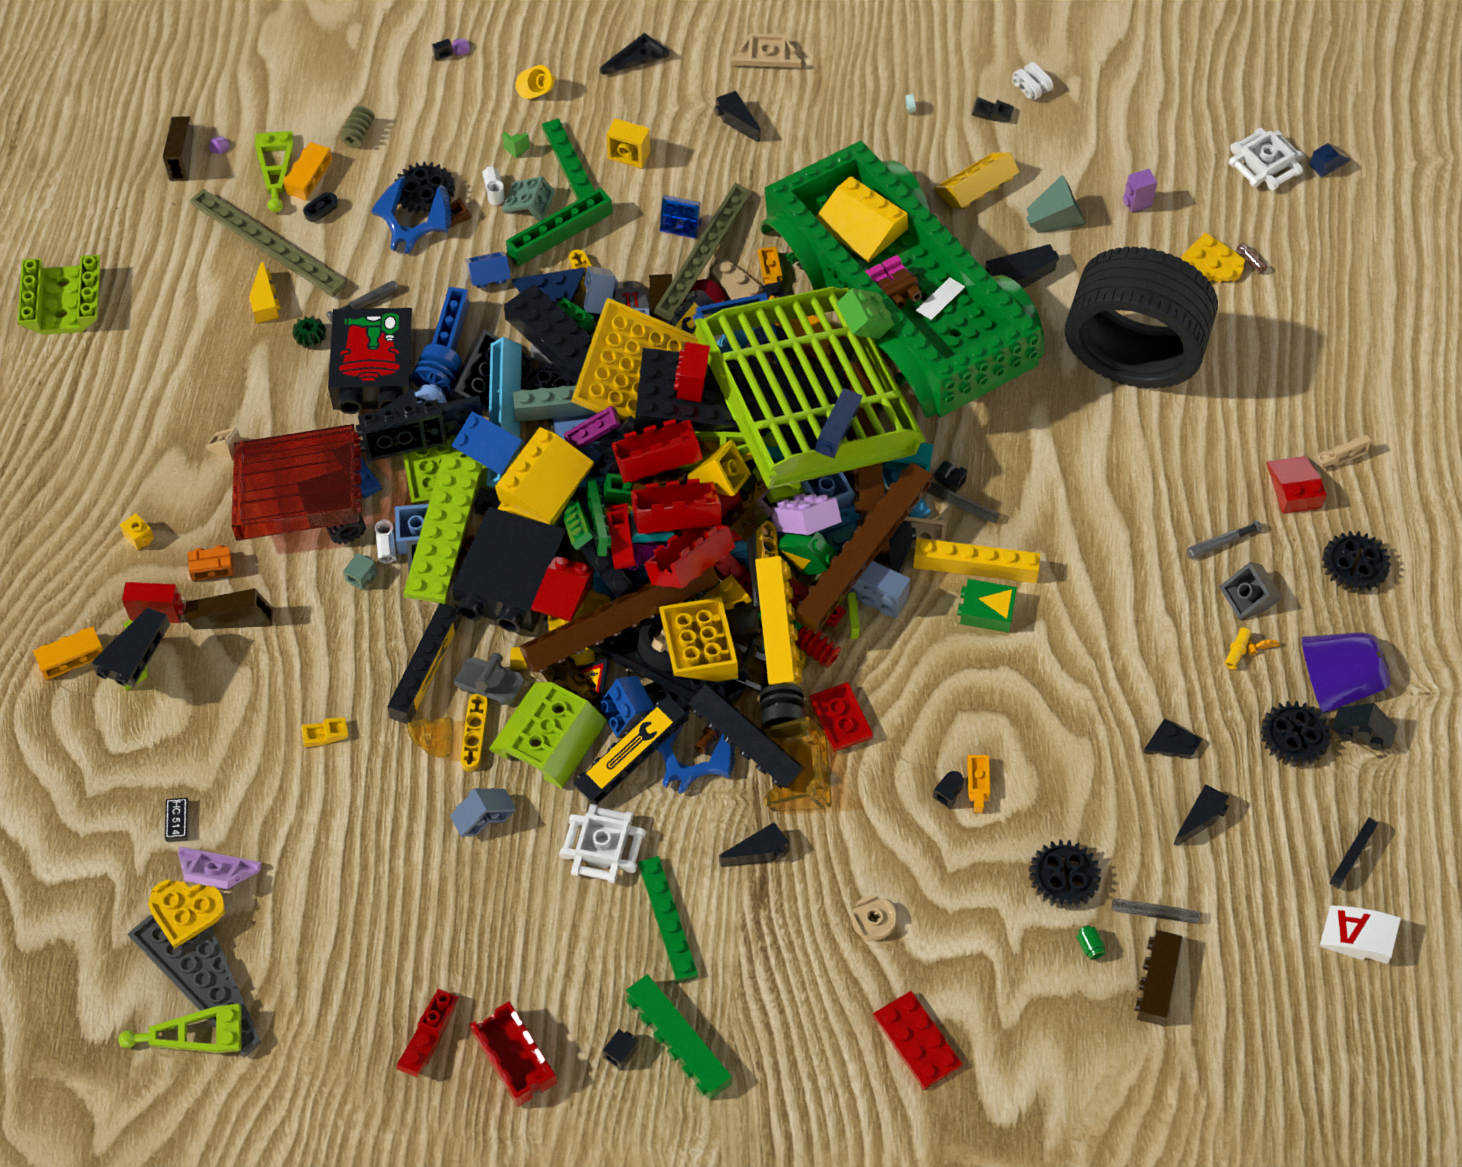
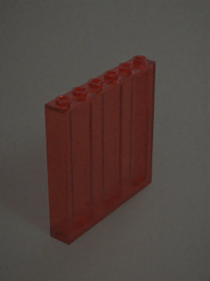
[231,424,363,541]

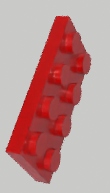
[873,991,962,1090]

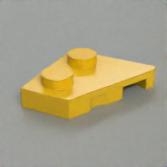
[699,574,752,610]

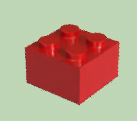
[674,342,710,402]

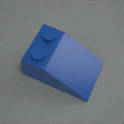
[452,411,524,476]

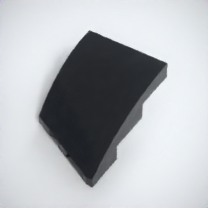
[590,416,635,477]

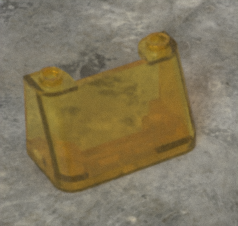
[762,716,832,811]

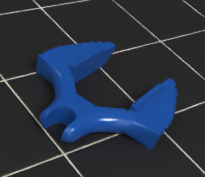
[371,176,452,254]
[657,710,736,794]

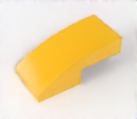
[301,717,348,747]

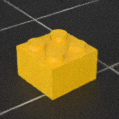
[606,118,650,169]

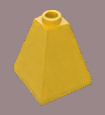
[687,439,751,496]

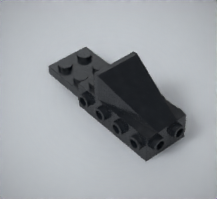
[356,389,483,462]

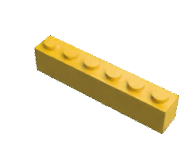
[913,538,1041,583]

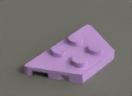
[178,847,262,889]

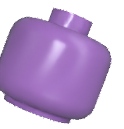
[452,39,470,56]
[209,136,229,154]

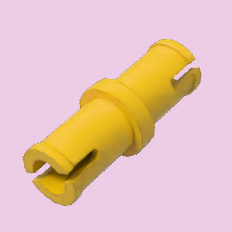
[1224,628,1252,670]

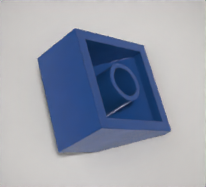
[465,251,511,288]

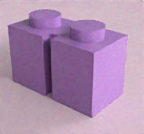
[1123,169,1157,213]

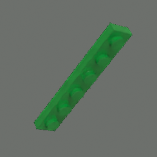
[541,118,595,200]
[586,477,611,556]
[562,491,593,550]
[638,856,698,984]

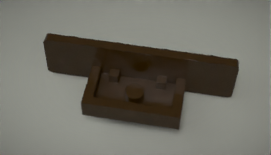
[713,478,774,542]
[541,656,602,706]

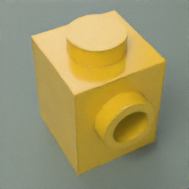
[120,513,155,550]

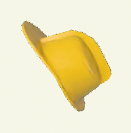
[516,65,557,99]

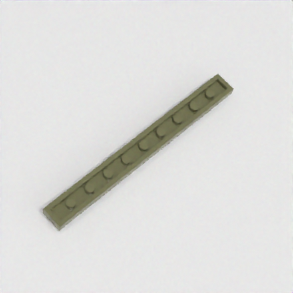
[654,183,752,320]
[190,189,346,297]

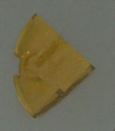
[407,717,453,758]

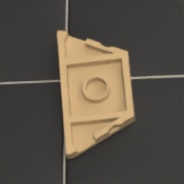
[731,33,802,68]

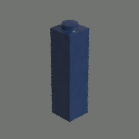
[815,388,863,458]

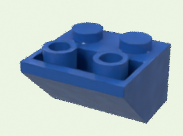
[599,676,655,738]

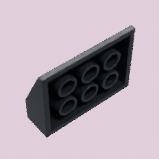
[446,329,534,417]

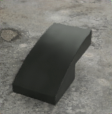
[971,97,1014,122]

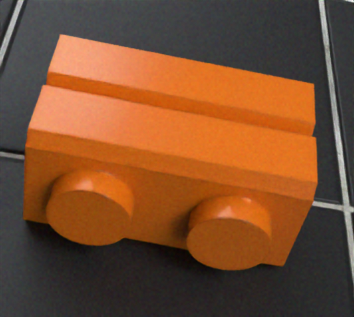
[187,545,234,581]

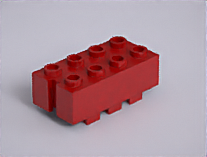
[612,419,703,483]
[631,478,721,534]
[644,525,736,589]
[470,1001,557,1108]

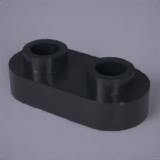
[303,192,338,222]

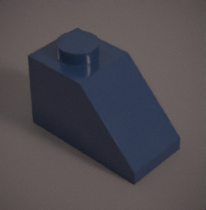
[1309,143,1350,178]

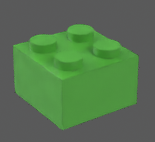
[836,288,894,339]

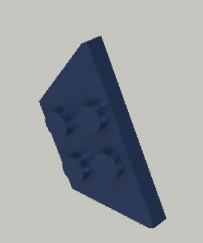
[512,267,586,304]

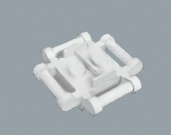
[1228,128,1304,191]
[559,804,646,884]

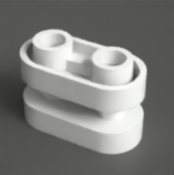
[1012,62,1053,100]

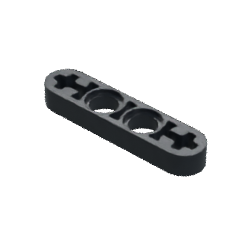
[1329,817,1379,889]

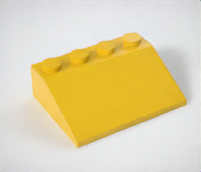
[816,176,908,263]
[495,427,594,524]
[659,597,738,682]

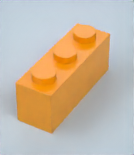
[283,142,333,201]
[33,626,103,680]

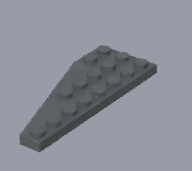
[128,914,262,1058]

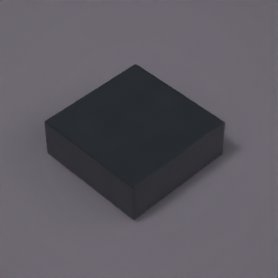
[432,38,453,61]

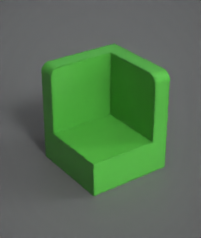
[502,132,530,158]

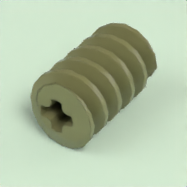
[340,106,375,148]

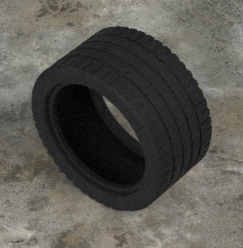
[1064,247,1218,388]

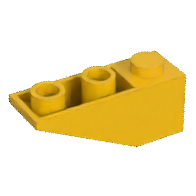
[249,262,281,324]

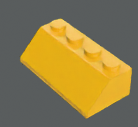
[934,152,1019,209]

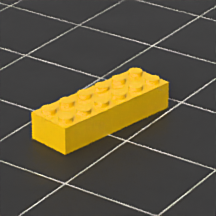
[755,556,803,687]

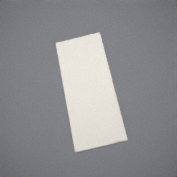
[916,278,965,320]

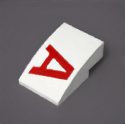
[1320,906,1401,964]

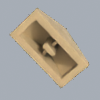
[205,427,243,460]

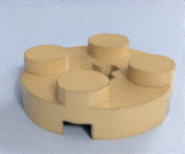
[851,895,896,941]

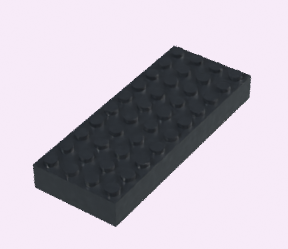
[634,348,844,449]

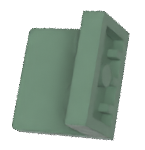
[502,176,555,221]

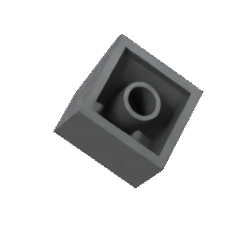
[1219,562,1283,620]

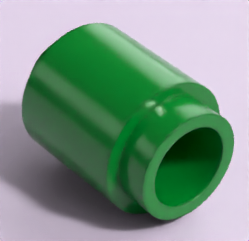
[1076,925,1106,961]

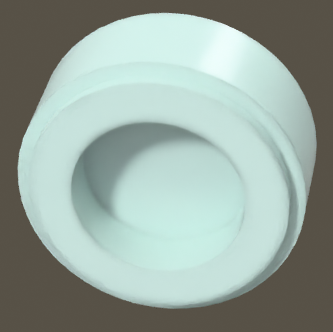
[905,94,916,113]

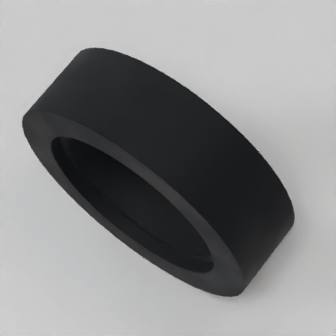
[638,613,673,672]

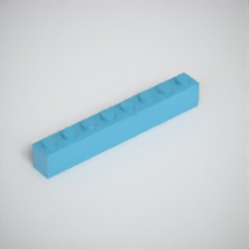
[487,337,522,489]

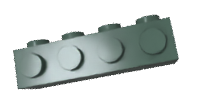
[513,386,596,422]

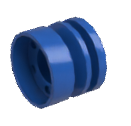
[411,344,462,395]

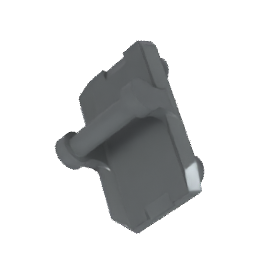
[454,652,524,705]

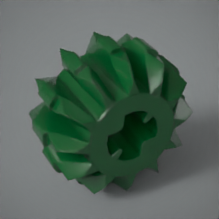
[292,315,326,349]

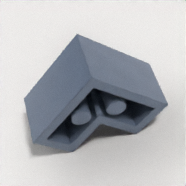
[584,266,618,314]
[450,788,517,837]

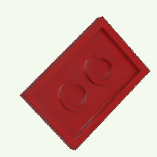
[809,682,873,753]

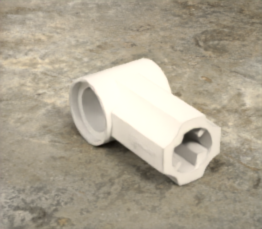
[482,166,505,205]
[375,519,396,564]

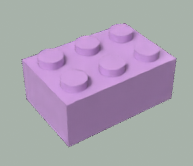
[770,493,842,535]

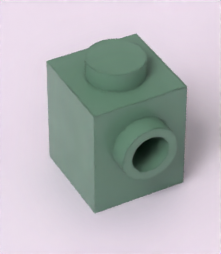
[343,553,377,590]

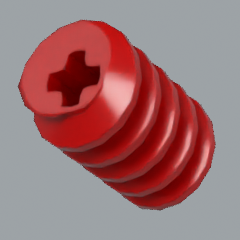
[795,626,841,668]

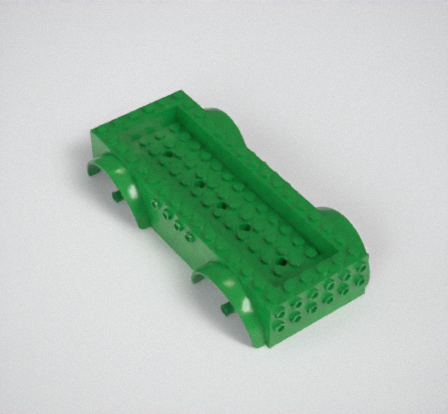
[760,140,1045,418]

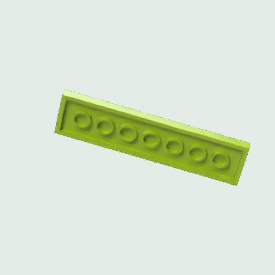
[403,455,483,604]

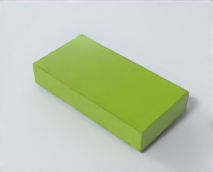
[847,592,860,639]

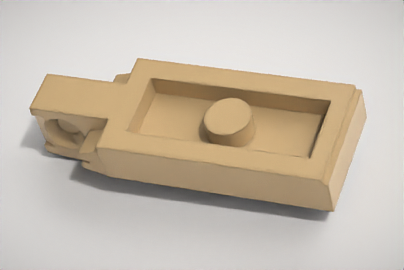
[1315,435,1371,469]

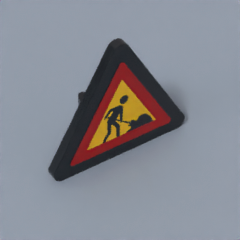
[578,659,609,700]

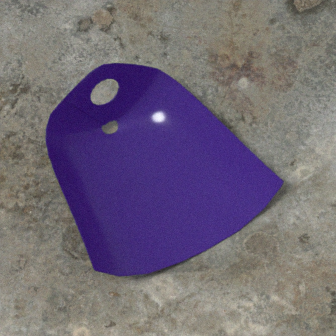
[1302,632,1391,714]

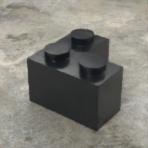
[1332,703,1397,750]

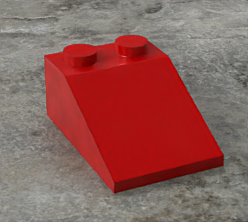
[1266,456,1327,514]
[531,556,594,622]

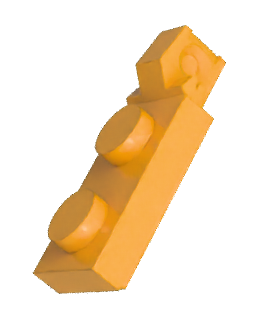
[757,247,782,285]
[967,755,990,813]

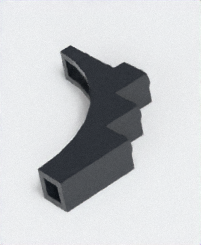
[562,522,647,625]

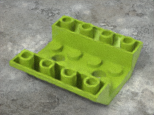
[17,255,101,335]
[489,682,607,789]

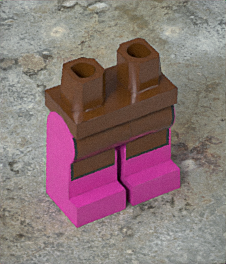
[865,255,922,310]

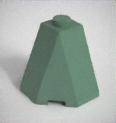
[1026,175,1085,233]

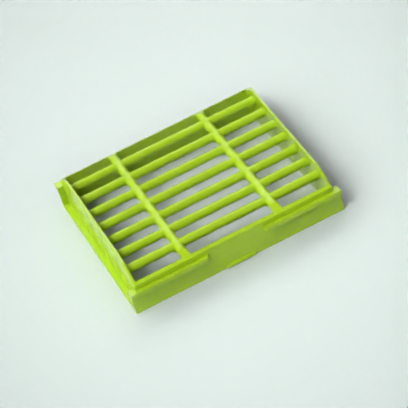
[694,287,925,489]

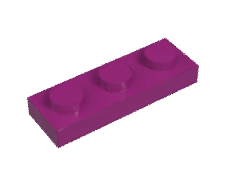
[564,406,621,450]

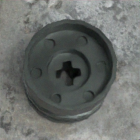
[759,684,806,737]

